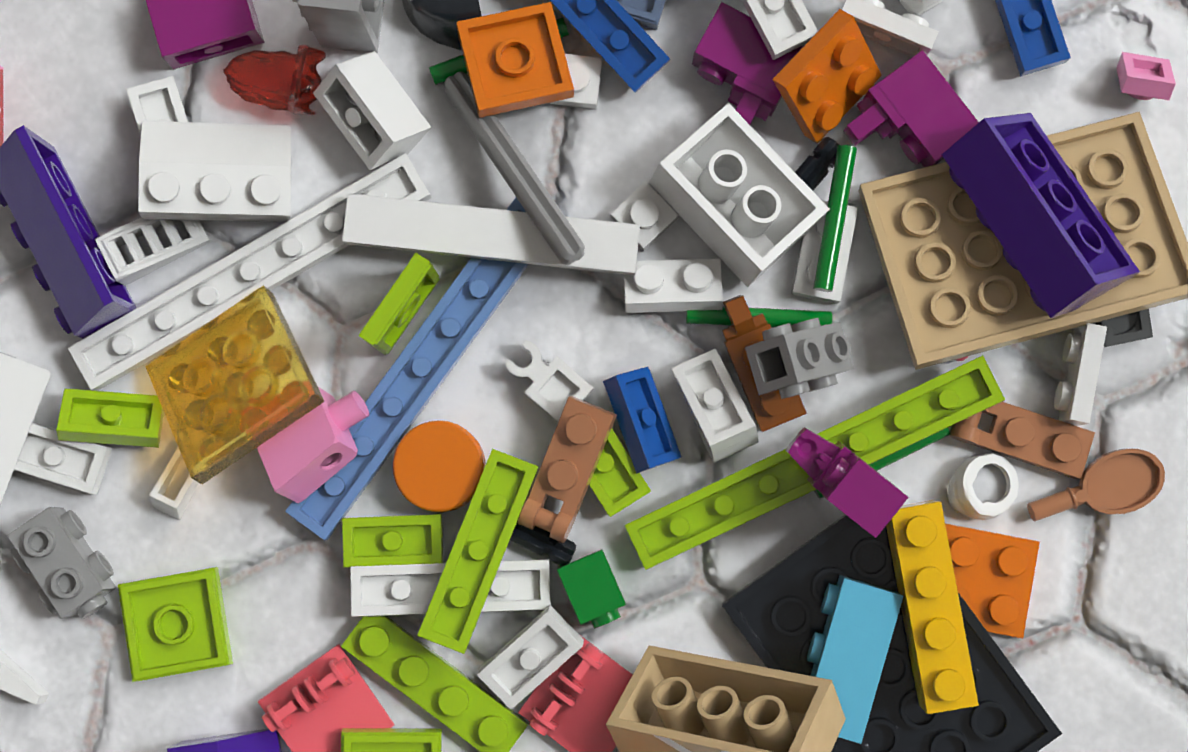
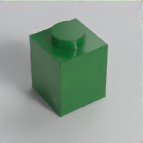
[557,549,626,629]

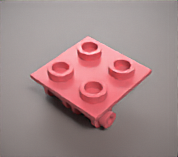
[518,635,633,752]
[258,644,395,752]

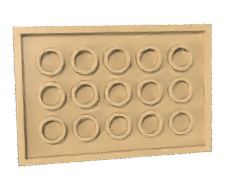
[858,112,1188,370]

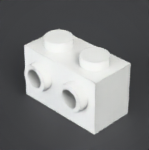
[313,51,432,170]

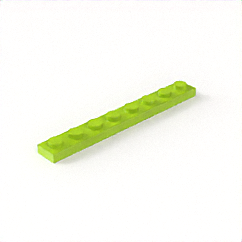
[625,355,1006,570]

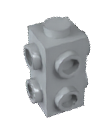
[745,318,854,399]
[7,507,116,619]

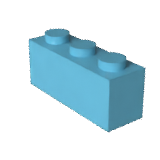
[807,575,903,744]

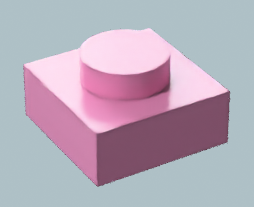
[1116,52,1176,100]

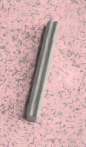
[444,72,585,265]

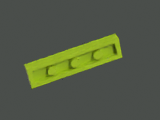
[417,448,539,654]
[341,616,529,752]

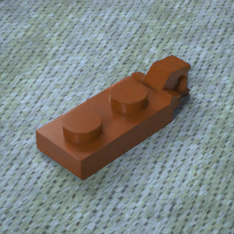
[722,295,807,432]

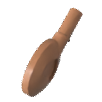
[1027,449,1165,522]

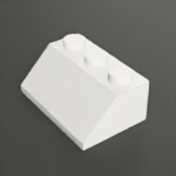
[648,103,830,287]
[138,121,291,222]

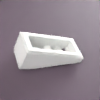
[95,218,211,286]

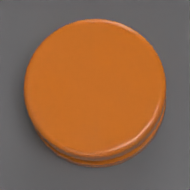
[393,420,486,512]

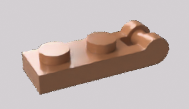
[518,396,617,543]
[949,402,1095,479]

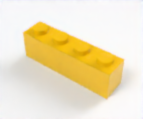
[886,500,979,714]

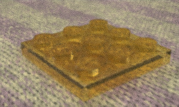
[145,285,325,484]

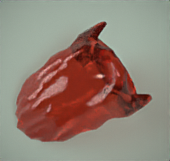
[223,44,326,115]

